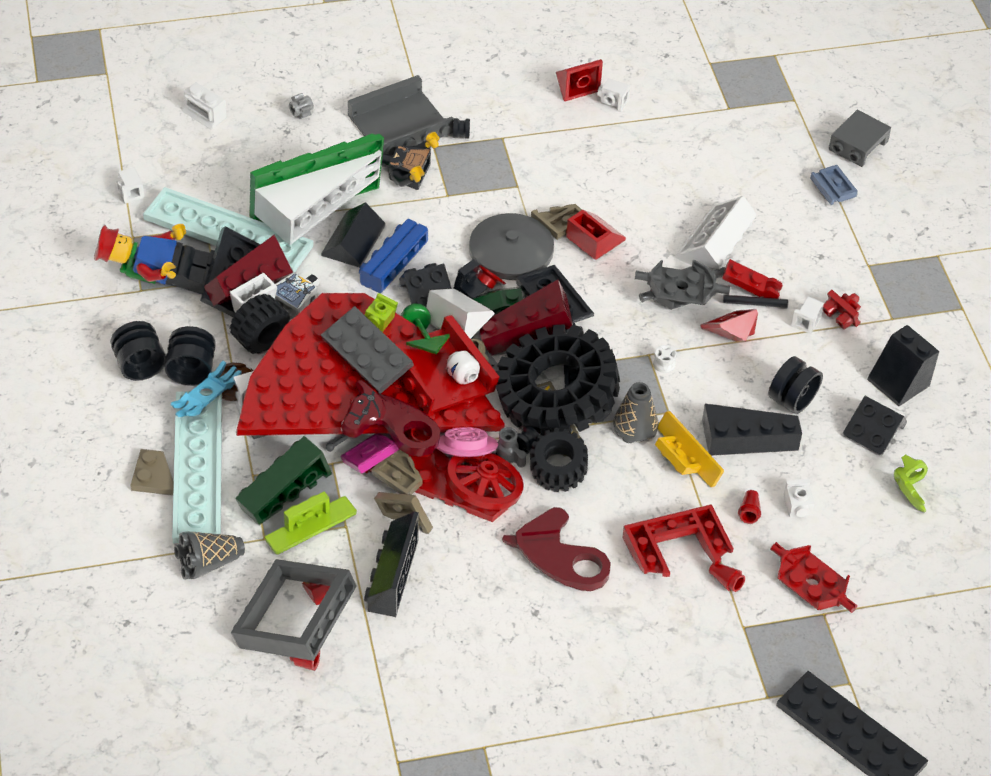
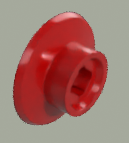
[477,265,506,290]

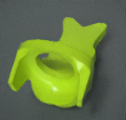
[894,454,928,513]

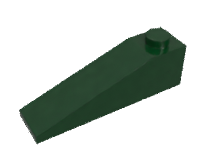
[438,287,524,330]

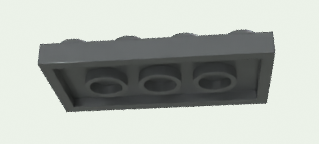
[321,306,414,394]

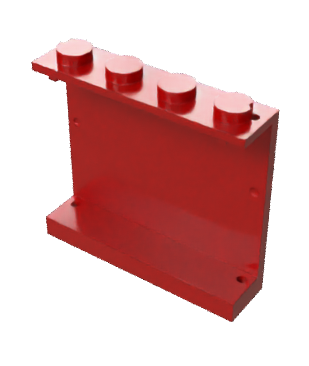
[387,315,499,415]

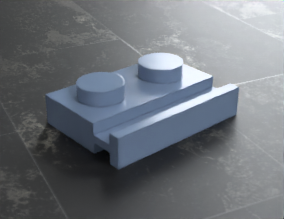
[810,165,858,205]

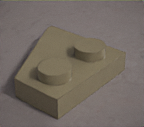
[531,204,582,240]
[130,449,174,495]
[372,450,423,495]
[374,492,433,534]

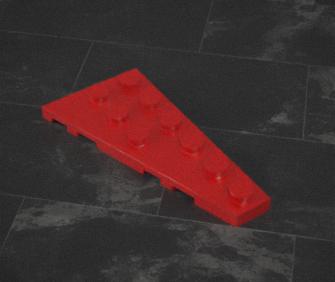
[365,433,508,522]

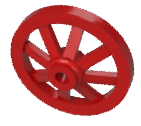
[445,453,524,510]

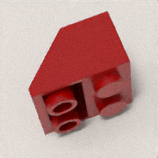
[566,210,626,260]

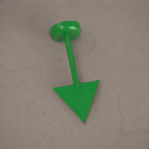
[401,304,450,354]

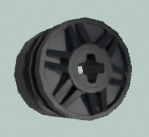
[110,321,166,381]
[164,326,216,386]

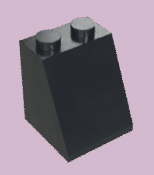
[867,325,940,406]

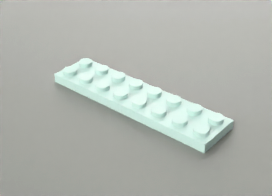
[143,187,313,273]
[172,391,222,543]

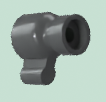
[496,427,526,467]

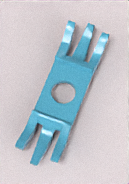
[170,361,242,417]

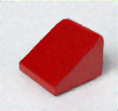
[302,582,330,605]

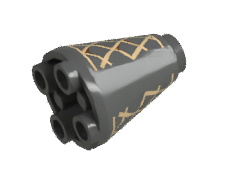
[613,382,659,443]
[174,531,245,580]

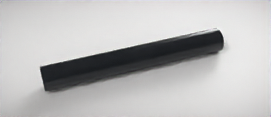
[723,295,788,308]

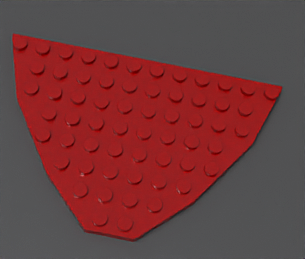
[236,293,505,436]

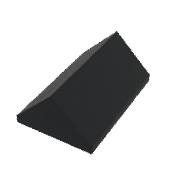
[321,202,385,268]

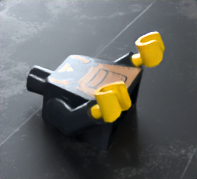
[381,132,440,190]

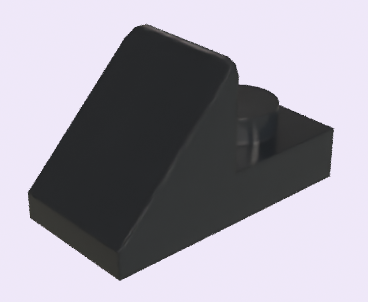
[453,259,487,299]

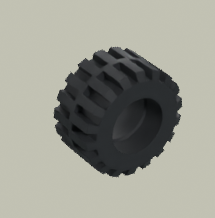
[230,294,290,354]
[530,428,588,492]

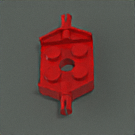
[770,542,858,613]

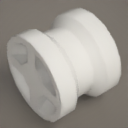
[653,345,677,373]

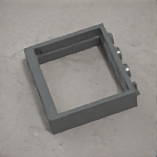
[231,559,357,661]

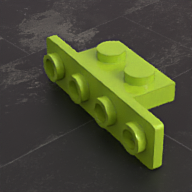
[265,491,357,555]

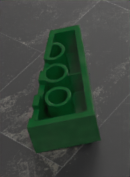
[235,436,332,525]

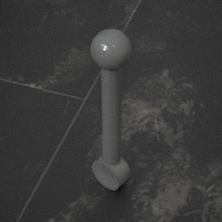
[326,435,350,452]

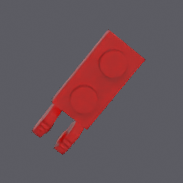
[722,259,783,299]

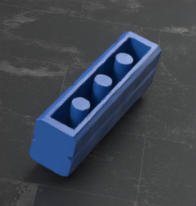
[359,218,428,293]

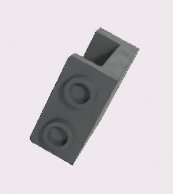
[829,109,891,167]

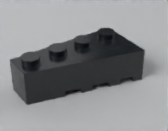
[702,403,802,456]

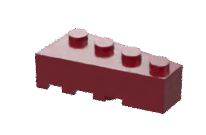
[204,234,293,306]
[480,280,573,356]

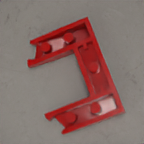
[623,504,734,577]

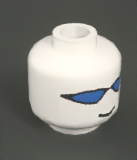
[446,351,480,384]

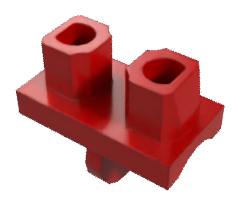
[823,290,861,330]

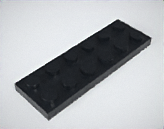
[776,671,929,776]

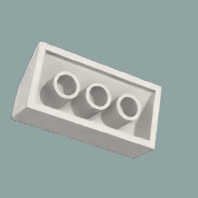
[675,196,757,269]

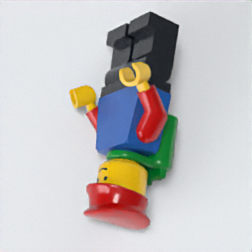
[94,224,215,294]

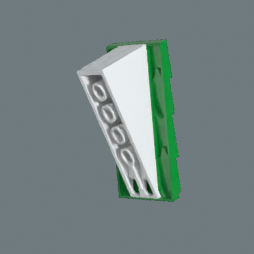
[249,134,384,245]

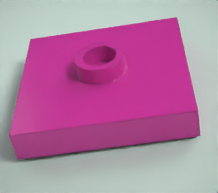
[340,433,399,474]

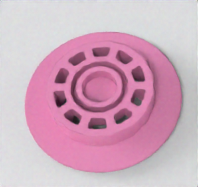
[437,427,498,457]

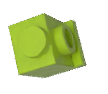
[365,293,398,332]

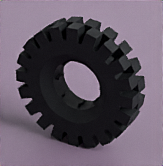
[496,324,620,436]

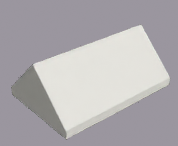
[426,289,495,339]

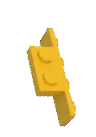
[654,411,724,487]

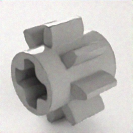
[289,93,314,119]

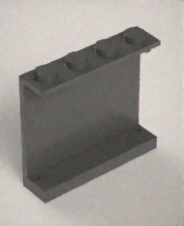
[348,75,454,156]

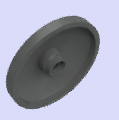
[469,213,554,280]

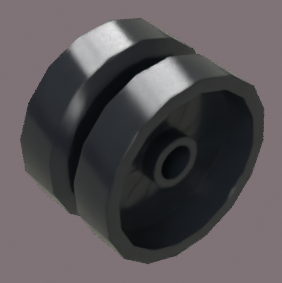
[768,356,823,414]

